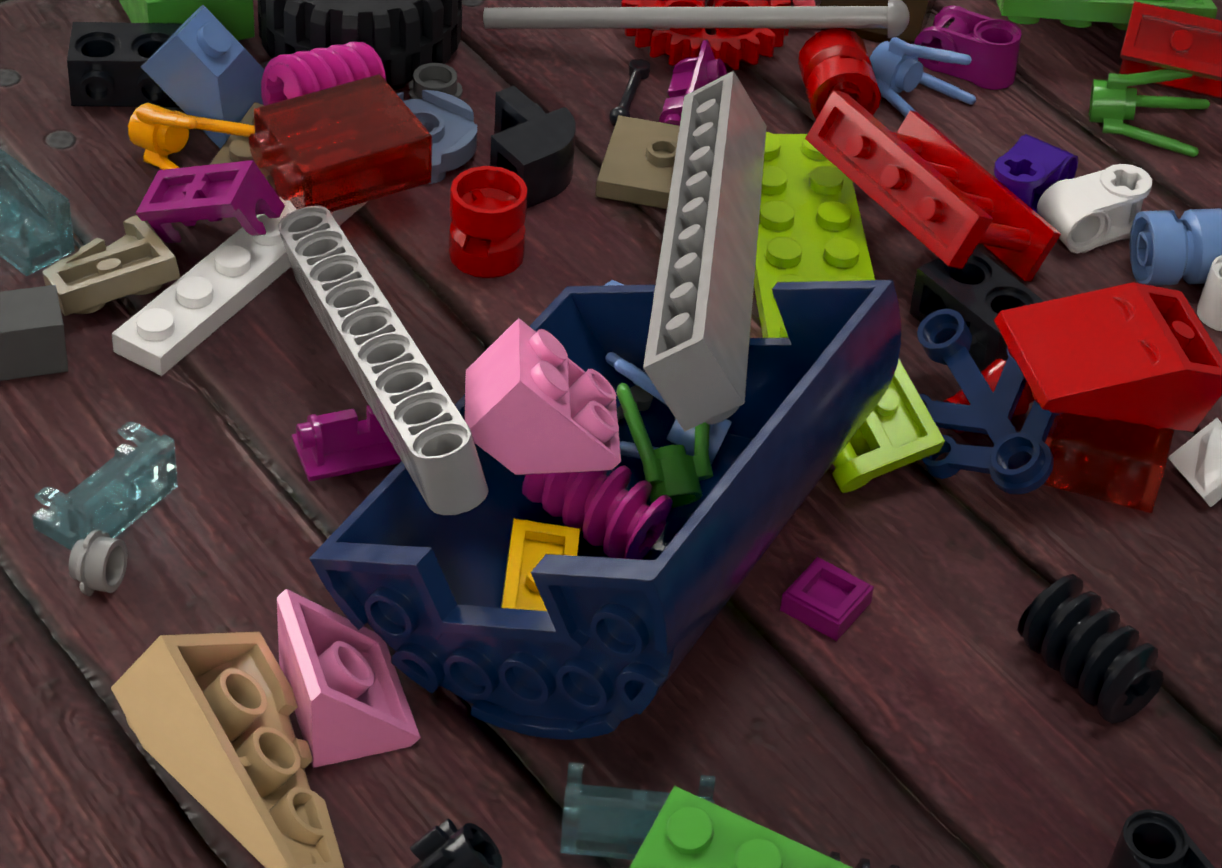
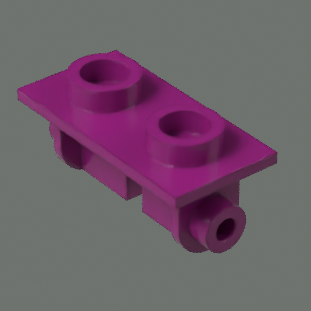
[659,40,727,126]
[292,406,401,482]

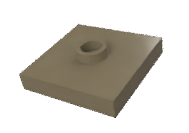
[595,115,680,209]

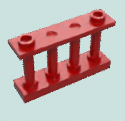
[1119,1,1222,100]
[805,90,1061,282]

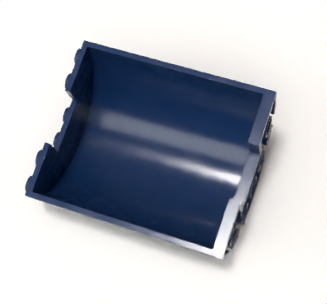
[309,280,901,740]

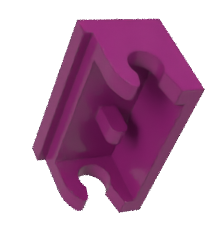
[136,160,285,243]

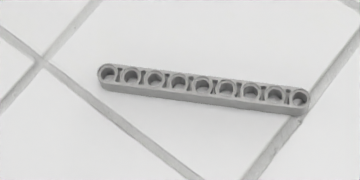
[278,206,489,515]

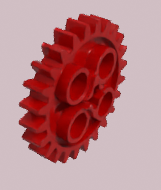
[621,0,791,70]

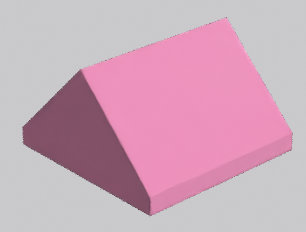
[277,589,421,768]

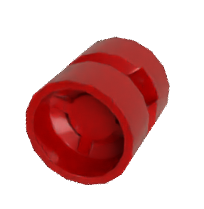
[798,28,881,119]
[449,166,528,278]

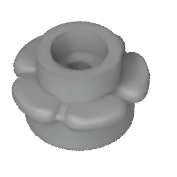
[69,529,128,596]

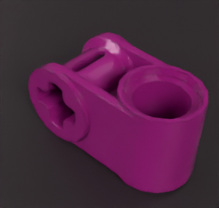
[914,5,1022,90]

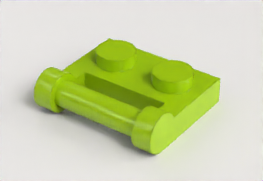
[832,359,945,493]

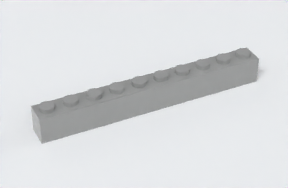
[643,71,767,432]

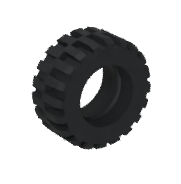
[257,0,462,92]

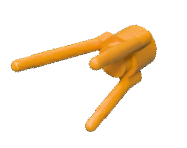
[128,103,276,170]

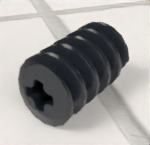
[1017,574,1164,724]

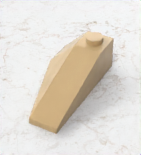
[111,632,344,868]

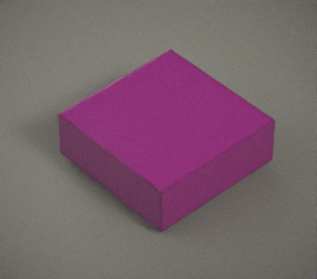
[780,557,874,641]

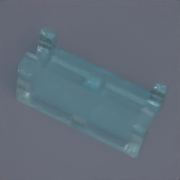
[0,148,75,276]
[32,422,178,551]
[560,762,715,860]

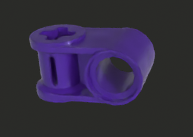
[994,134,1079,214]

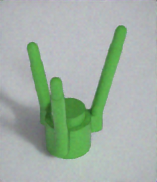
[1089,69,1210,157]
[616,383,714,508]

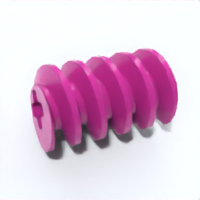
[261,41,386,128]
[522,465,673,560]

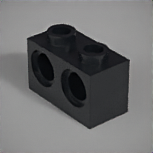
[67,22,182,107]
[909,248,1044,371]

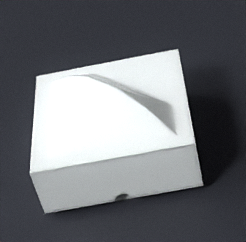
[1168,418,1222,507]

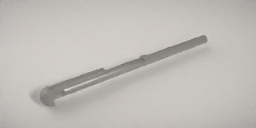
[483,0,910,38]

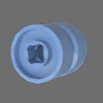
[1129,208,1222,286]

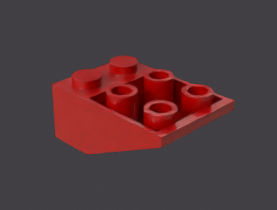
[994,282,1222,432]

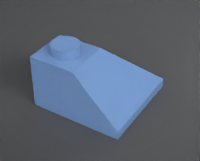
[141,5,264,149]

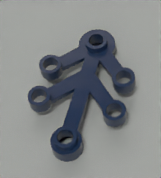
[917,309,1063,494]

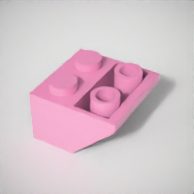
[465,318,621,475]

